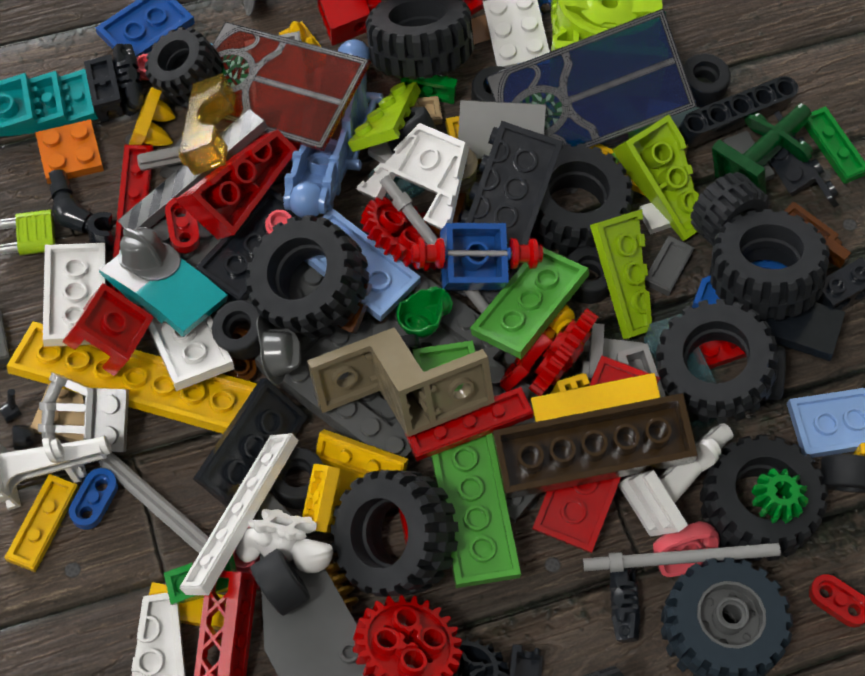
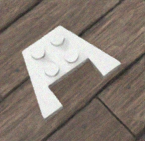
[356,123,469,230]

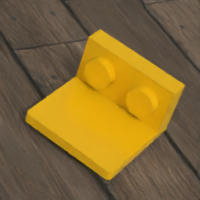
[302,464,364,533]

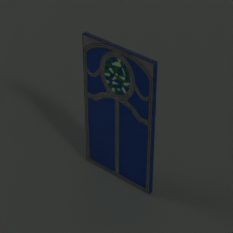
[486,8,697,148]

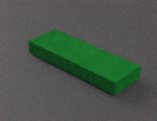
[804,106,865,184]

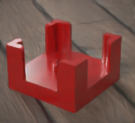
[62,283,154,376]

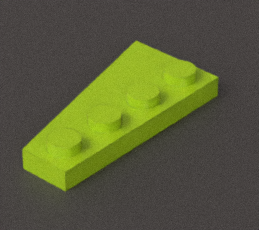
[347,82,421,152]
[590,209,653,339]

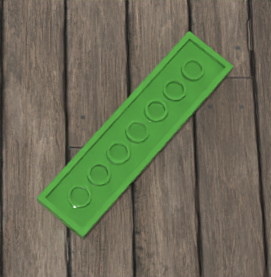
[412,340,521,588]

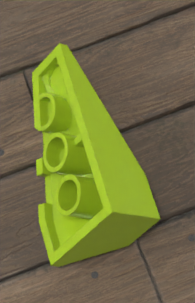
[612,114,699,241]

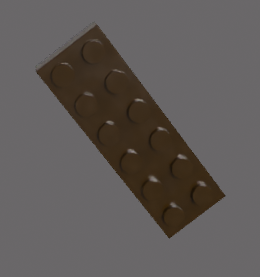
[493,393,698,500]

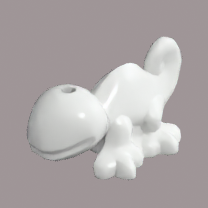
[236,509,333,573]

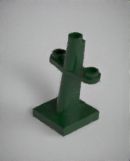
[712,103,813,194]

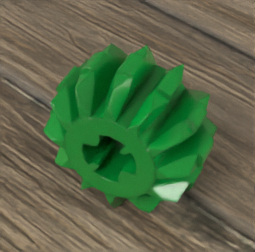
[751,468,809,524]

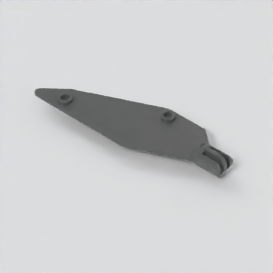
[258,493,368,676]

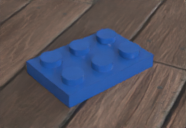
[95,0,195,58]

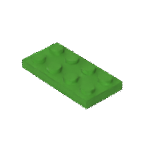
[470,248,589,360]

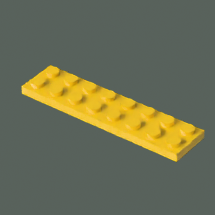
[7,321,257,434]

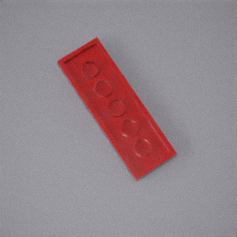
[532,355,660,554]

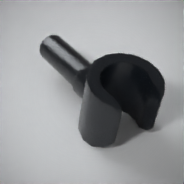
[0,389,22,424]

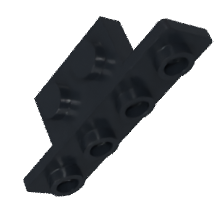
[769,110,839,208]

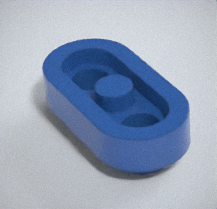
[69,468,118,530]

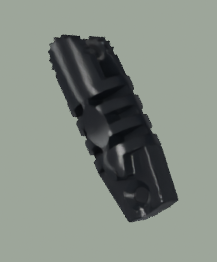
[113,44,144,117]
[609,567,641,643]

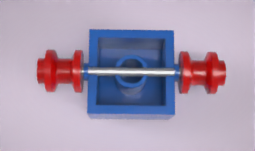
[411,223,543,290]

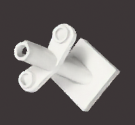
[618,423,733,537]
[0,435,112,511]

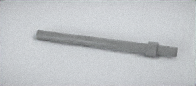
[380,175,489,314]
[583,543,781,573]

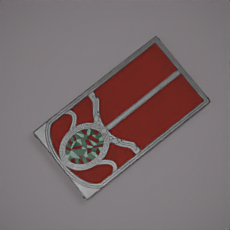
[179,21,371,152]

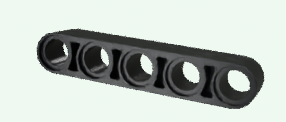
[678,76,799,147]

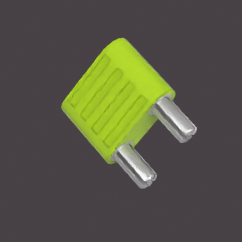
[0,209,56,256]

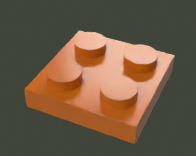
[35,119,104,184]

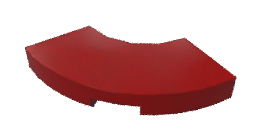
[500,326,555,392]

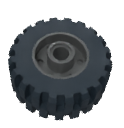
[661,557,793,676]

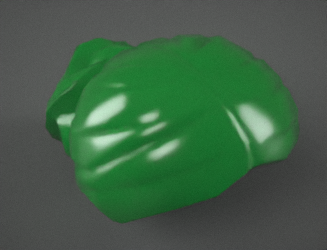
[396,287,453,337]

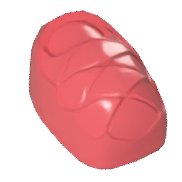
[653,521,720,577]

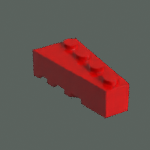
[175,129,298,240]

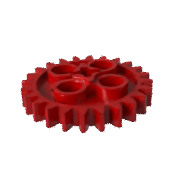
[360,196,440,271]
[528,308,598,396]
[353,595,463,676]

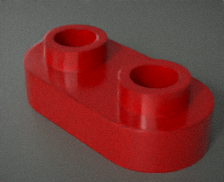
[165,197,200,253]
[809,574,865,628]

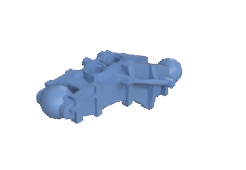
[283,39,384,218]

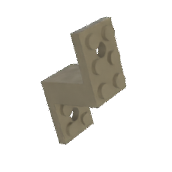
[307,327,495,437]

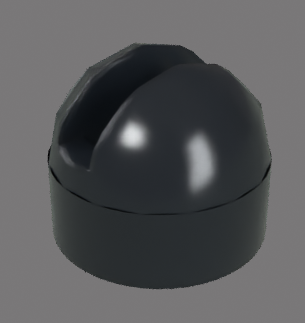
[12,425,36,450]

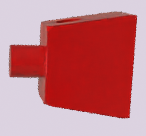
[317,0,382,46]

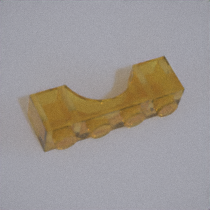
[179,73,236,175]

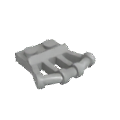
[38,372,129,452]

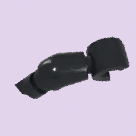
[49,169,114,251]

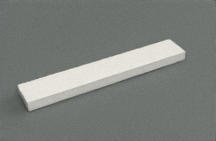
[180,433,299,595]

